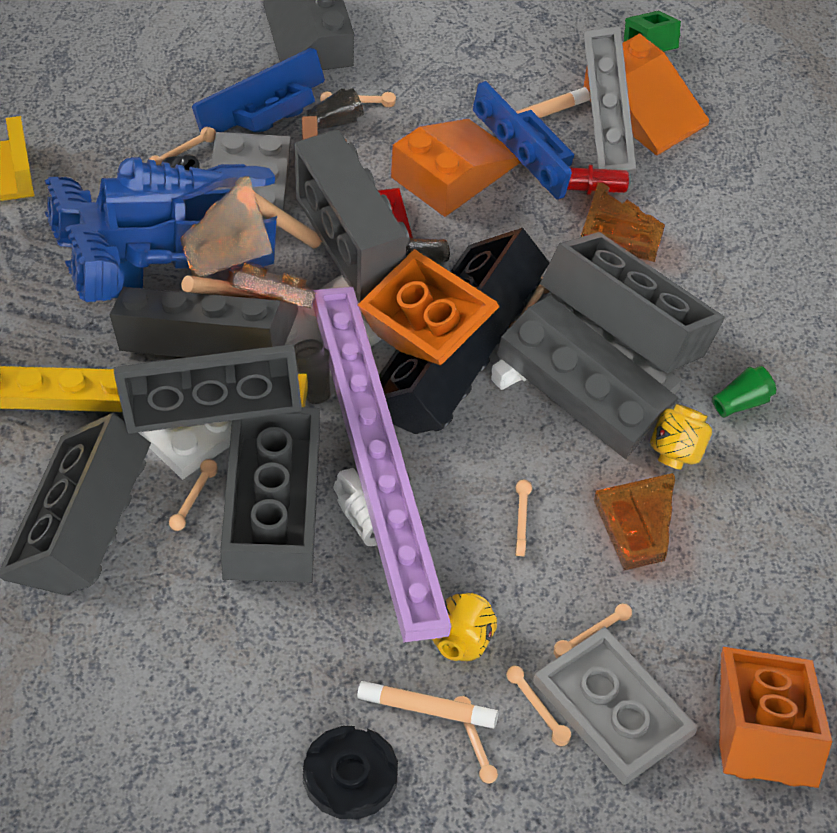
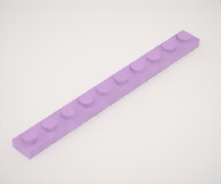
[312,287,451,642]

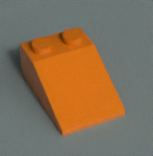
[583,33,709,156]
[391,119,521,217]
[358,249,499,365]
[719,647,833,788]

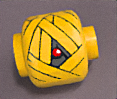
[650,404,712,470]
[432,593,497,661]

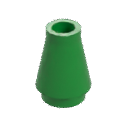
[712,366,777,418]

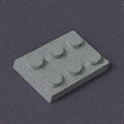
[211,132,291,228]
[533,627,698,786]

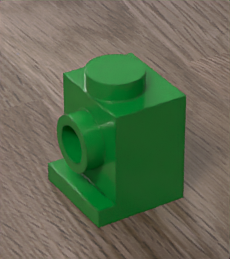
[624,10,681,52]

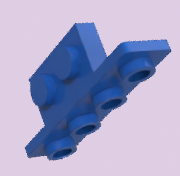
[192,48,325,133]
[473,81,575,200]

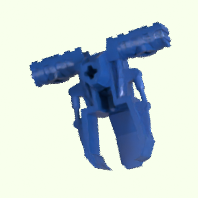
[45,157,277,302]

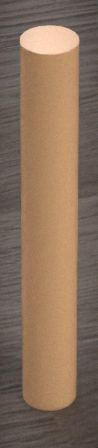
[236,186,322,249]
[181,275,278,300]

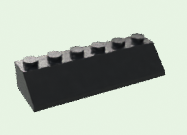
[379,228,550,434]

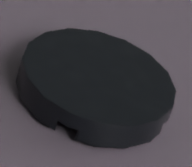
[303,726,398,820]

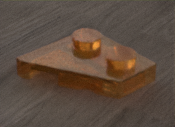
[180,176,273,277]
[581,182,665,262]
[227,261,316,309]
[594,473,675,571]

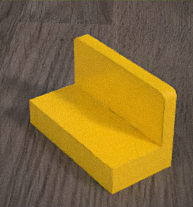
[0,116,34,201]

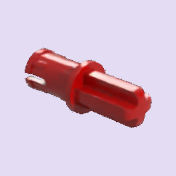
[567,165,629,195]

